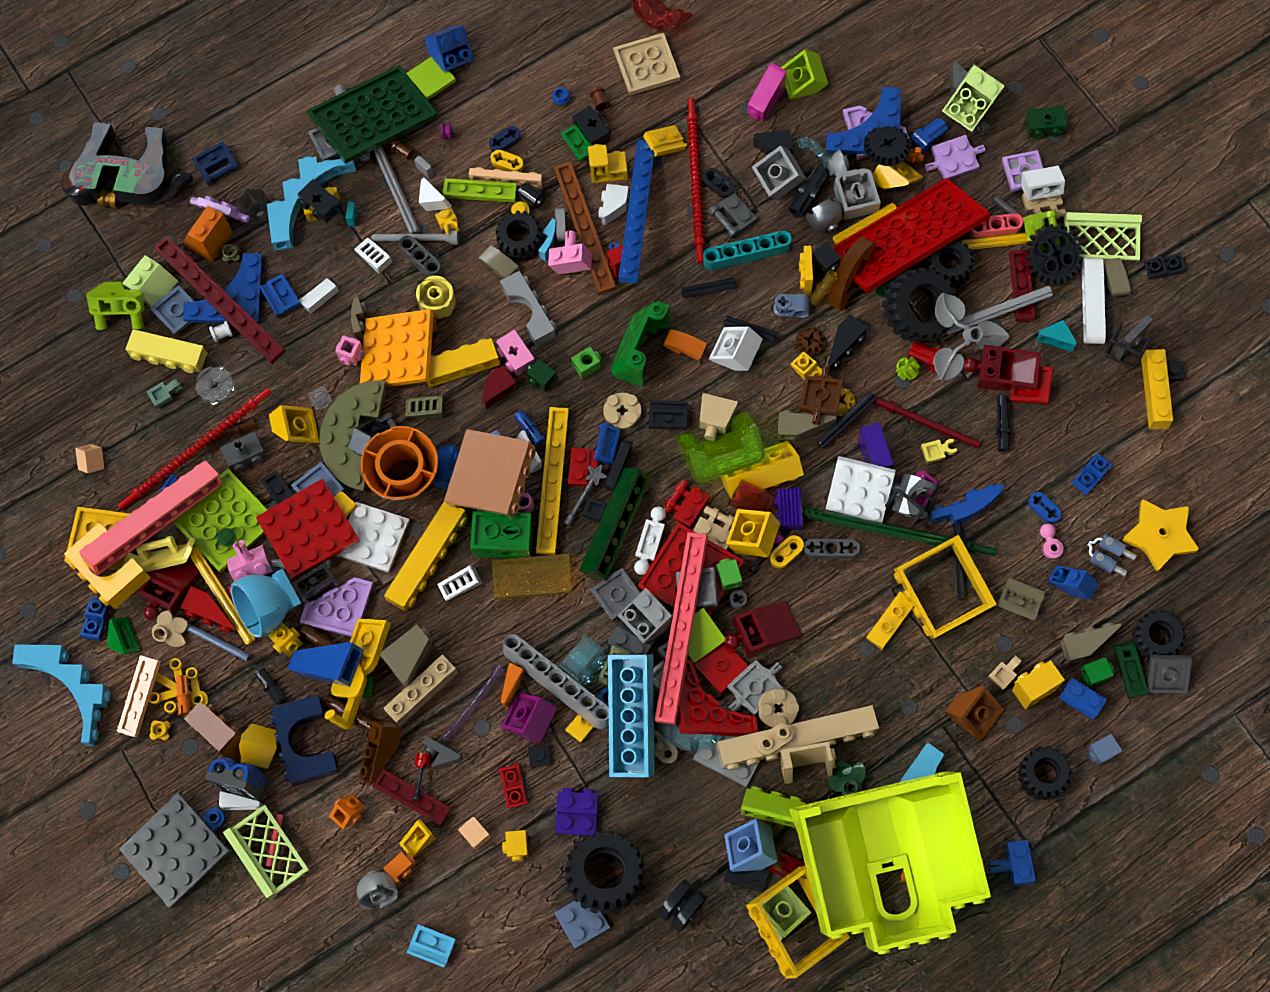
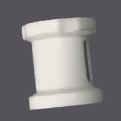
[209,321,233,343]

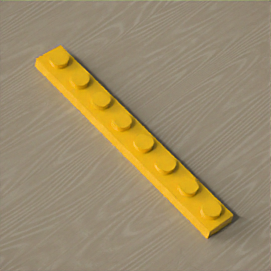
[536,407,569,555]

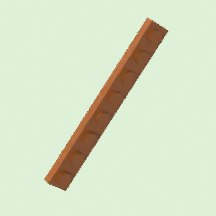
[554,161,616,295]

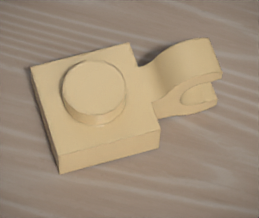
[988,656,1021,690]

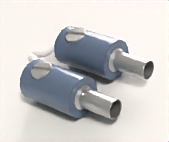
[1088,533,1137,577]

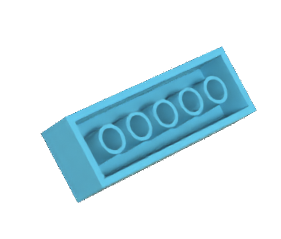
[608,654,655,777]

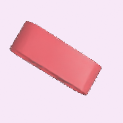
[968,213,1023,239]

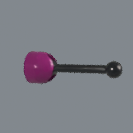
[749,533,785,572]

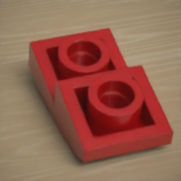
[499,764,527,808]

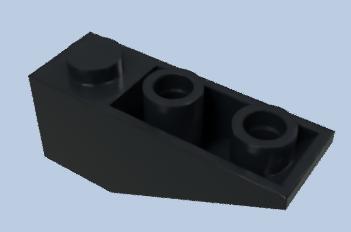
[827,314,867,373]

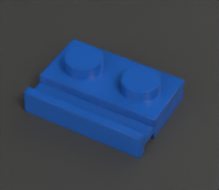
[259,274,301,318]

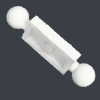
[634,506,666,575]

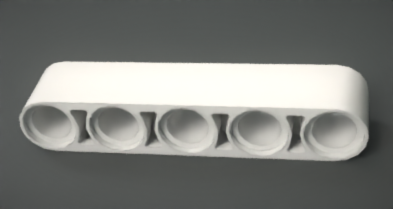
[1082,258,1106,344]

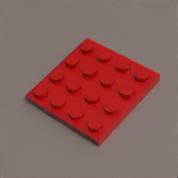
[256,478,360,581]
[638,523,744,617]

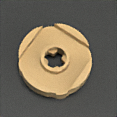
[603,393,641,431]
[758,688,799,727]

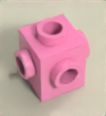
[335,336,364,366]

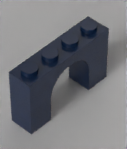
[270,694,340,787]

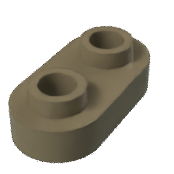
[654,730,678,764]

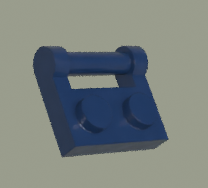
[192,141,239,185]

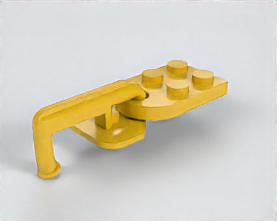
[325,619,391,730]

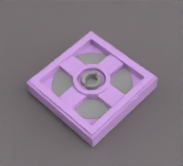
[1002,150,1043,192]

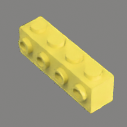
[126,329,207,373]

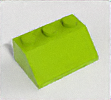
[741,786,806,828]

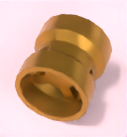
[97,189,119,209]

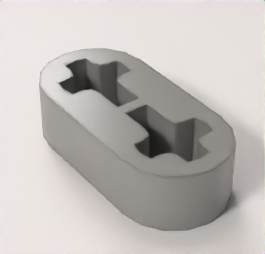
[555,208,566,242]

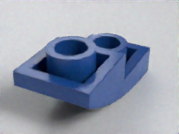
[1071,453,1113,495]
[80,597,109,641]

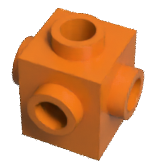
[329,794,365,829]

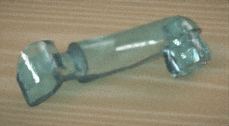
[797,136,831,168]

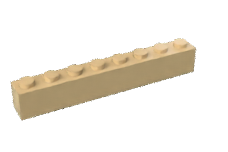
[716,705,879,770]

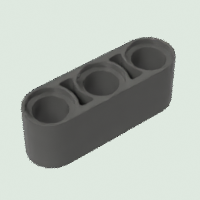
[399,235,443,277]

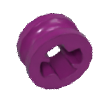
[441,123,452,139]

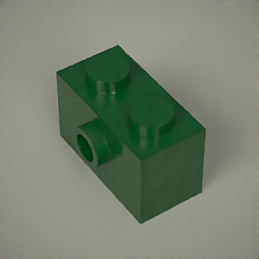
[1025,106,1067,138]

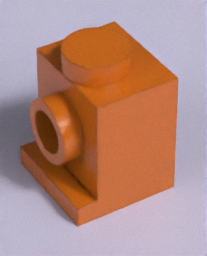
[383,852,416,886]

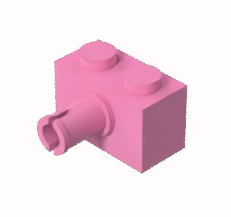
[548,231,592,275]
[227,540,273,581]

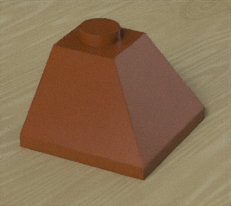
[946,686,1004,741]

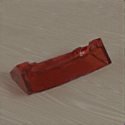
[630,0,693,30]

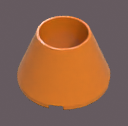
[361,426,438,500]

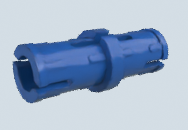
[514,410,545,446]

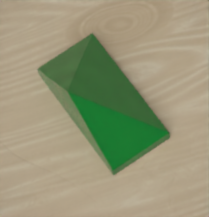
[107,617,141,655]

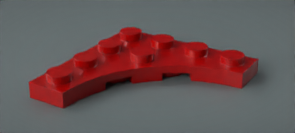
[678,660,758,737]

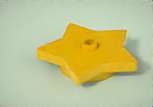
[1123,500,1198,571]

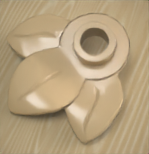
[152,610,188,647]

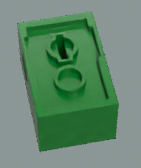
[470,511,534,559]

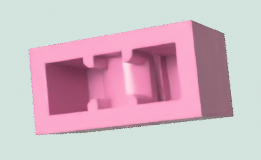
[495,330,535,377]

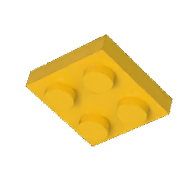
[799,246,813,295]

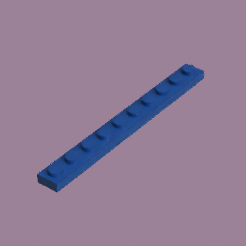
[619,140,655,283]

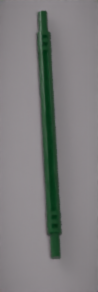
[802,507,997,556]

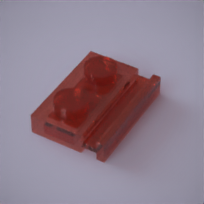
[728,479,776,512]

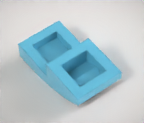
[538,218,557,261]

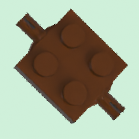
[799,366,843,425]

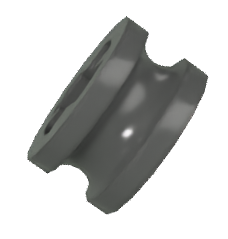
[730,590,747,609]

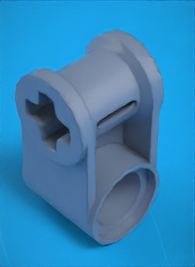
[773,294,809,318]

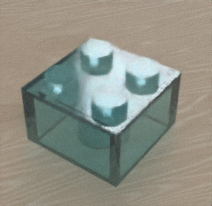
[560,634,606,686]

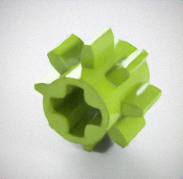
[896,357,920,380]

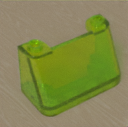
[675,412,765,483]

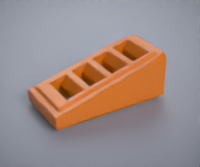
[501,663,525,708]

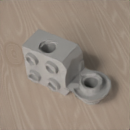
[827,150,881,220]

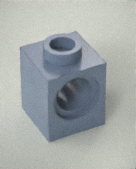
[1087,734,1122,766]

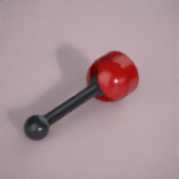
[413,753,432,801]

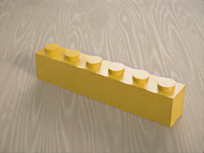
[384,501,468,612]

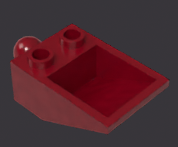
[963,345,1041,390]
[137,558,201,620]
[725,601,802,658]

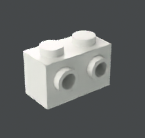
[1021,166,1065,201]

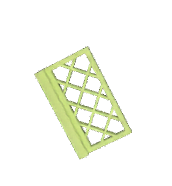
[1064,212,1142,261]
[223,805,309,900]

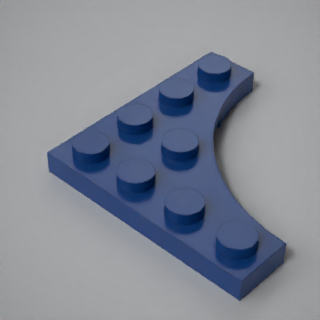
[826,87,900,154]
[183,253,262,324]

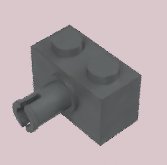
[220,432,267,473]

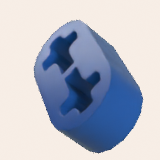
[1028,492,1061,524]

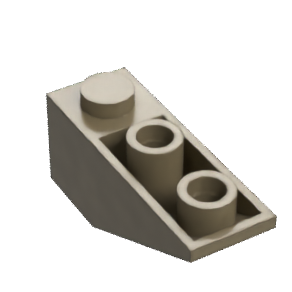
[777,410,836,441]
[1060,622,1121,665]

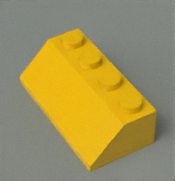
[717,441,804,500]

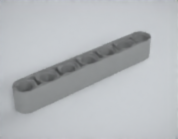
[503,634,609,730]

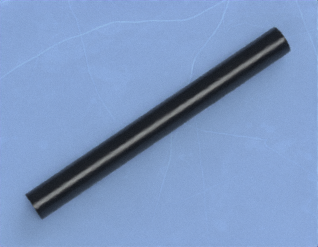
[953,524,966,600]

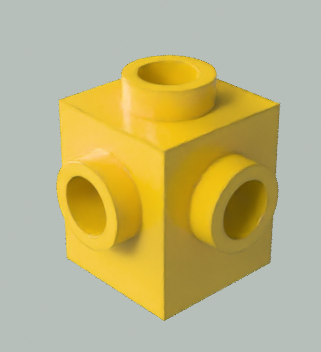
[268,622,303,657]

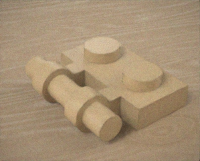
[1022,193,1066,220]
[693,506,735,550]

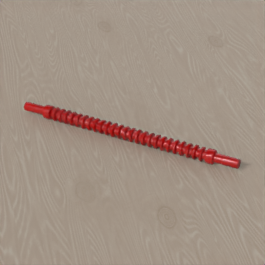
[687,98,705,264]
[117,387,272,510]

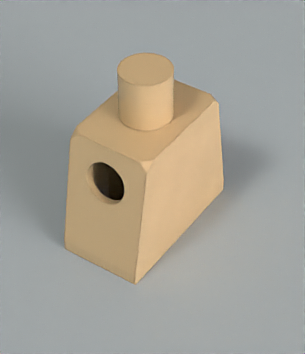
[700,393,738,441]

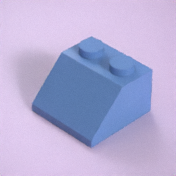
[724,818,777,872]

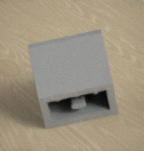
[618,588,673,644]

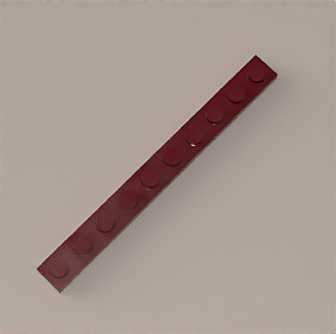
[154,236,286,365]

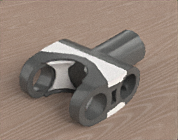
[888,473,937,519]

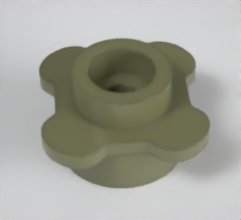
[222,244,240,262]

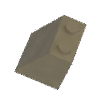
[379,624,434,688]

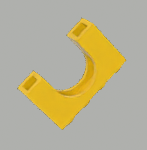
[64,522,151,609]

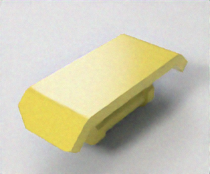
[121,536,195,572]

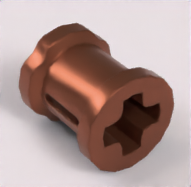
[589,87,610,111]

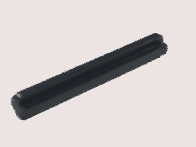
[816,392,876,449]

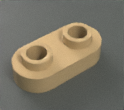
[756,723,793,756]

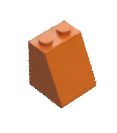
[182,206,233,262]

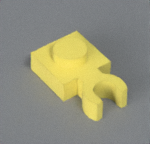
[921,439,957,464]

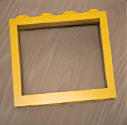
[893,535,997,639]
[746,866,850,979]

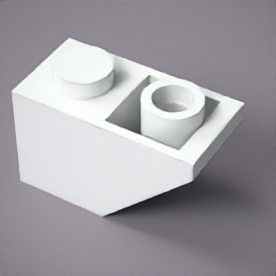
[599,184,629,225]

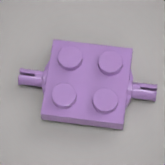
[925,135,985,179]
[190,196,250,223]

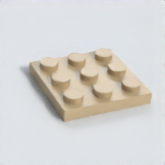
[613,32,680,96]

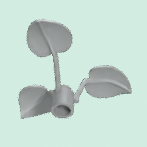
[934,293,1010,381]

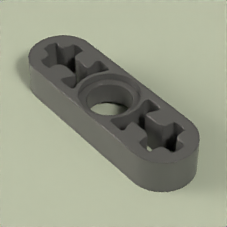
[803,539,860,559]

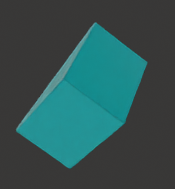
[1036,320,1076,352]

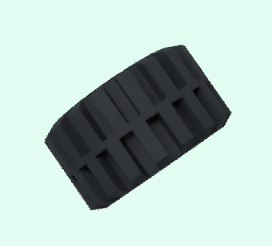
[495,210,543,262]
[925,239,974,288]
[1132,609,1187,662]
[1018,746,1073,800]

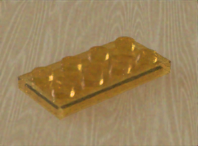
[492,554,572,600]

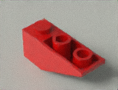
[181,587,238,634]

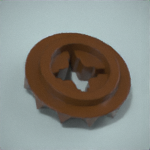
[796,327,825,356]

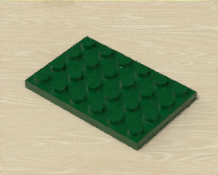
[307,65,438,164]

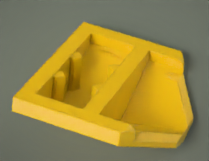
[239,724,277,769]

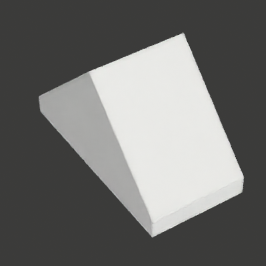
[419,178,452,211]

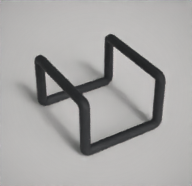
[1104,323,1152,369]
[885,489,936,528]

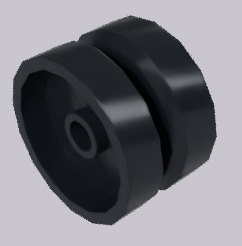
[657,879,707,933]

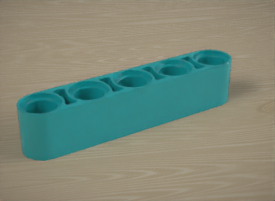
[703,231,791,271]

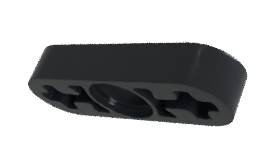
[605,439,633,491]

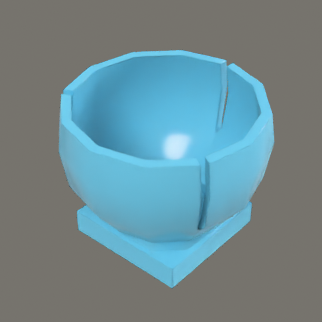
[230,569,301,637]

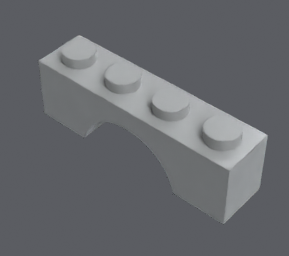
[500,271,557,347]

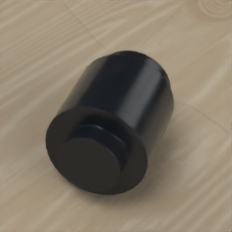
[517,183,545,209]

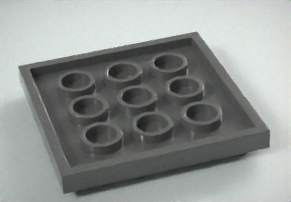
[119,792,231,908]

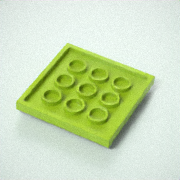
[172,469,267,573]

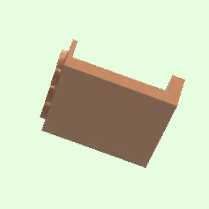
[444,429,536,520]

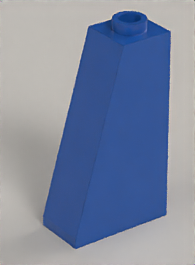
[287,642,364,687]

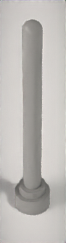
[372,230,459,245]

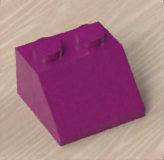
[501,692,557,744]

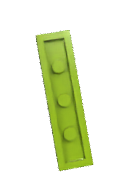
[443,178,517,203]

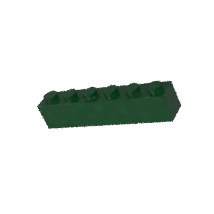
[579,468,651,581]

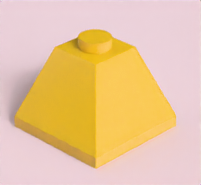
[872,161,923,189]
[269,405,320,444]

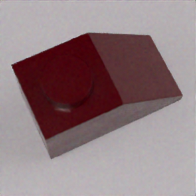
[482,365,517,409]

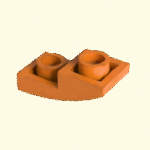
[663,329,707,361]

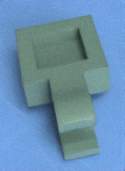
[146,379,183,408]

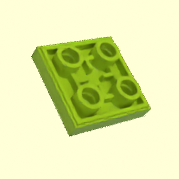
[406,57,456,100]
[688,608,725,663]

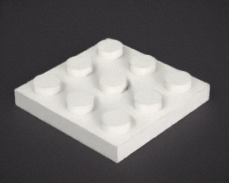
[826,456,896,523]
[336,502,410,573]

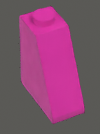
[747,63,787,122]

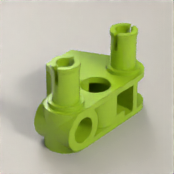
[86,282,145,330]

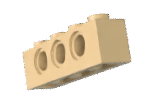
[383,654,458,727]

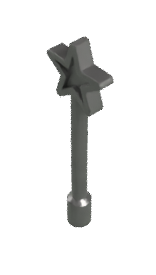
[564,465,607,526]

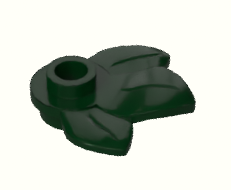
[827,760,866,795]

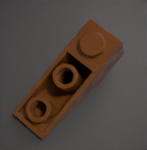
[359,721,403,785]

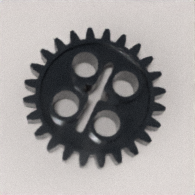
[1024,224,1084,285]

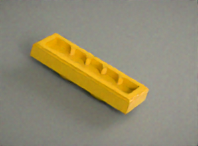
[866,592,914,650]

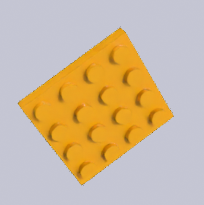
[360,309,434,387]

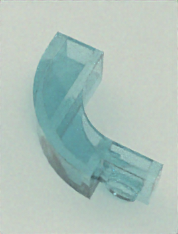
[655,702,717,753]

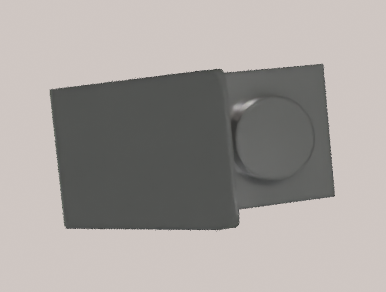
[423,736,463,770]

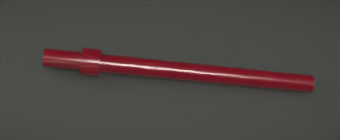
[873,396,981,448]

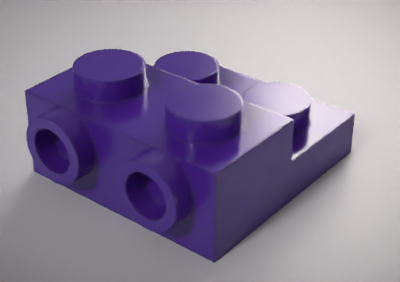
[555,788,599,836]

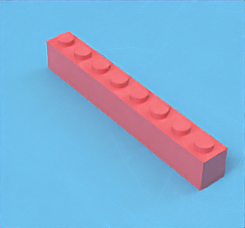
[79,461,223,576]

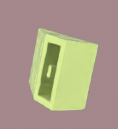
[942,64,1004,132]

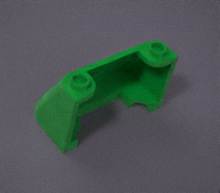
[611,302,671,388]

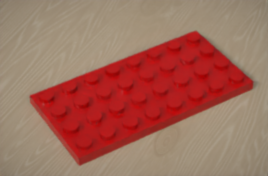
[832,178,990,293]

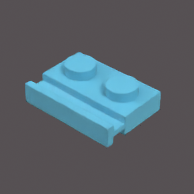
[406,925,456,968]

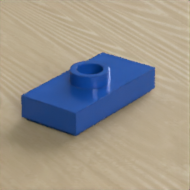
[594,423,621,465]

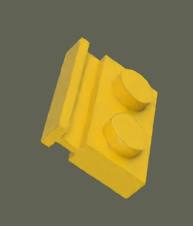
[643,125,687,157]

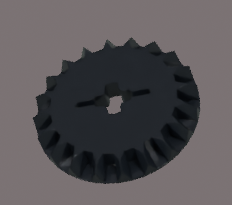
[863,124,912,166]

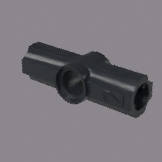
[788,166,830,218]

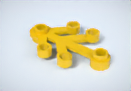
[149,658,209,714]

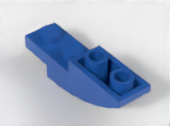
[929,484,1004,526]

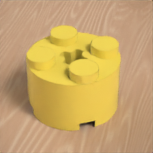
[416,276,456,319]

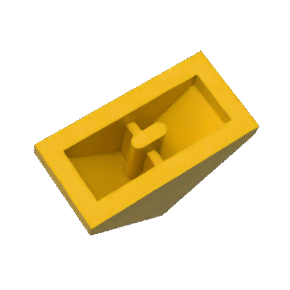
[399,819,436,858]

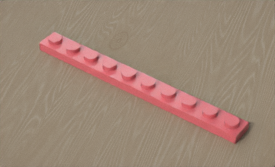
[655,532,708,725]

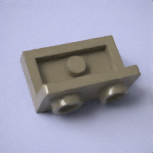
[997,578,1045,621]

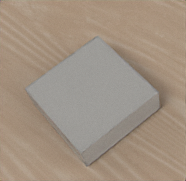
[414,156,433,179]

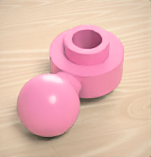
[1040,524,1063,559]

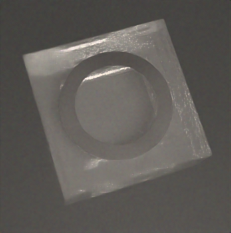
[307,385,333,411]

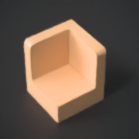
[75,444,104,473]
[458,817,491,851]

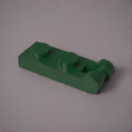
[1113,642,1149,699]

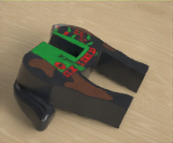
[61,122,193,205]

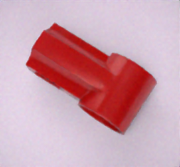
[908,341,940,373]

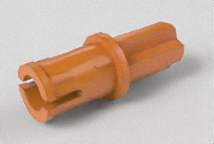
[175,675,191,715]

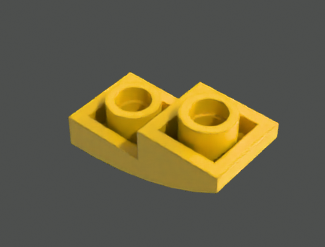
[791,352,831,380]

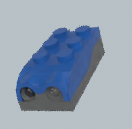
[205,758,269,803]

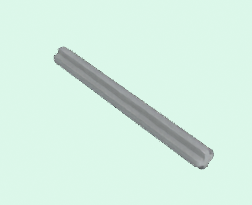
[373,146,419,234]
[946,286,1053,335]

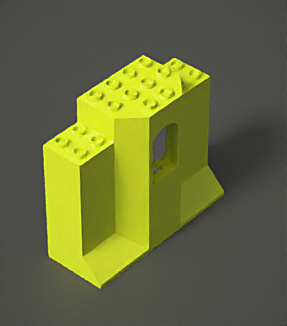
[789,771,991,954]

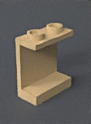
[781,742,836,784]

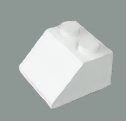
[709,327,762,371]

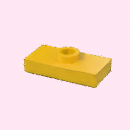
[565,704,603,743]

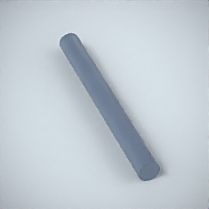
[186,623,251,662]

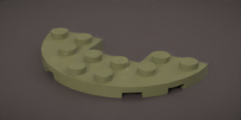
[320,381,387,492]

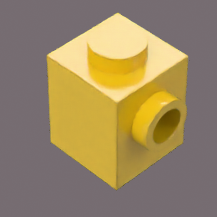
[502,830,529,862]

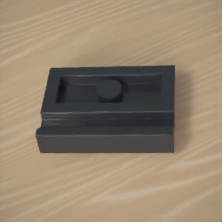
[649,400,688,430]
[724,864,771,893]

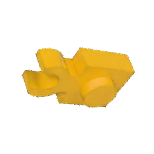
[435,208,459,235]

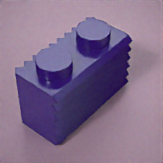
[774,488,803,531]

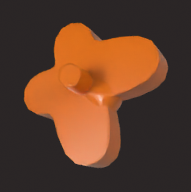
[906,147,924,163]

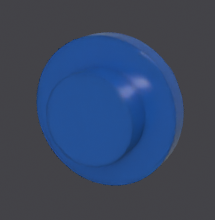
[552,87,570,105]

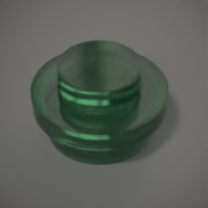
[217,528,236,547]

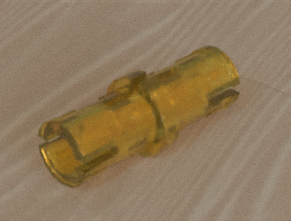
[809,270,838,305]

